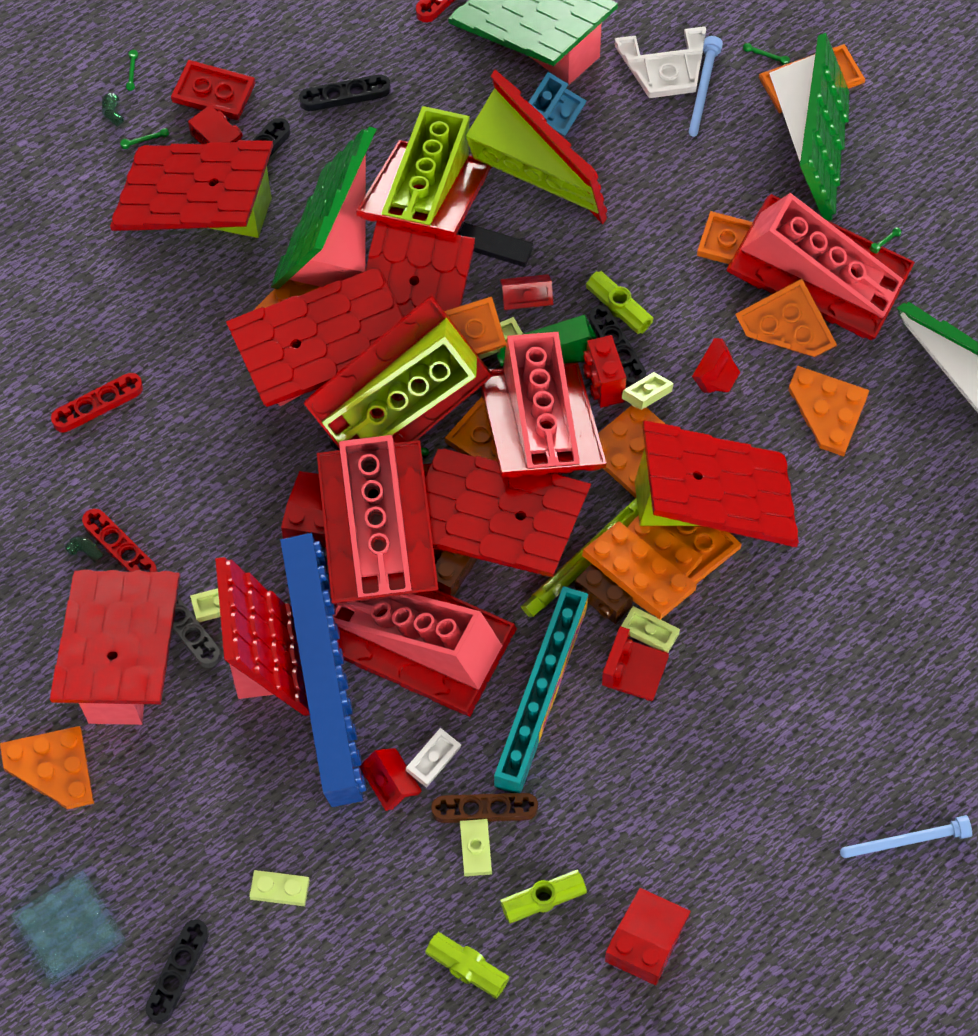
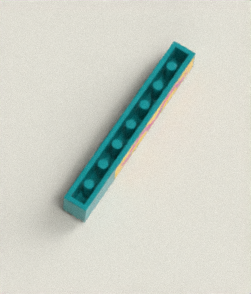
[494,586,588,793]

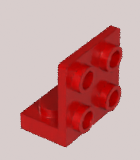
[602,626,669,701]

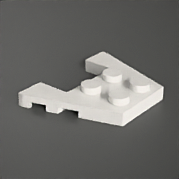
[615,27,706,98]

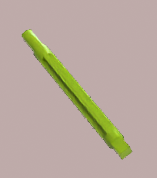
[521,498,639,617]

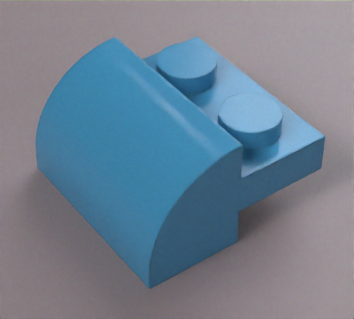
[528,72,586,138]

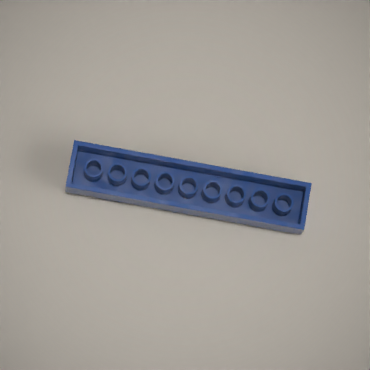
[280,533,367,807]

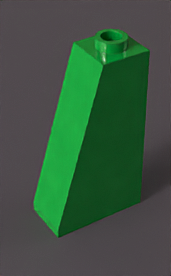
[497,315,597,367]

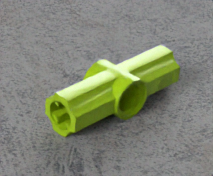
[586,271,653,334]
[500,869,587,924]
[425,931,509,999]

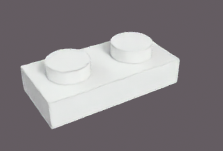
[406,728,461,788]

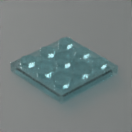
[10,870,126,986]

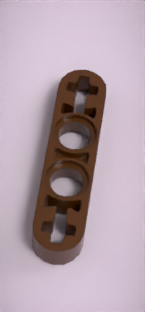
[431,793,538,823]

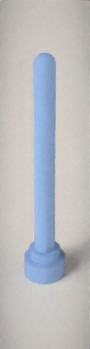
[689,36,723,137]
[840,815,972,858]

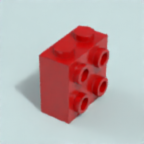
[583,335,626,408]

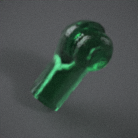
[102,93,124,127]
[65,537,104,563]

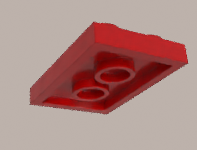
[171,60,256,121]

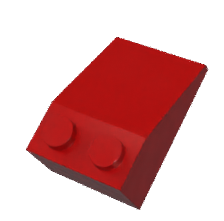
[281,471,326,547]
[605,888,691,985]

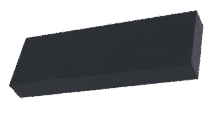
[459,222,533,267]

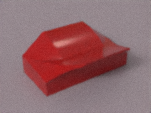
[692,338,740,393]

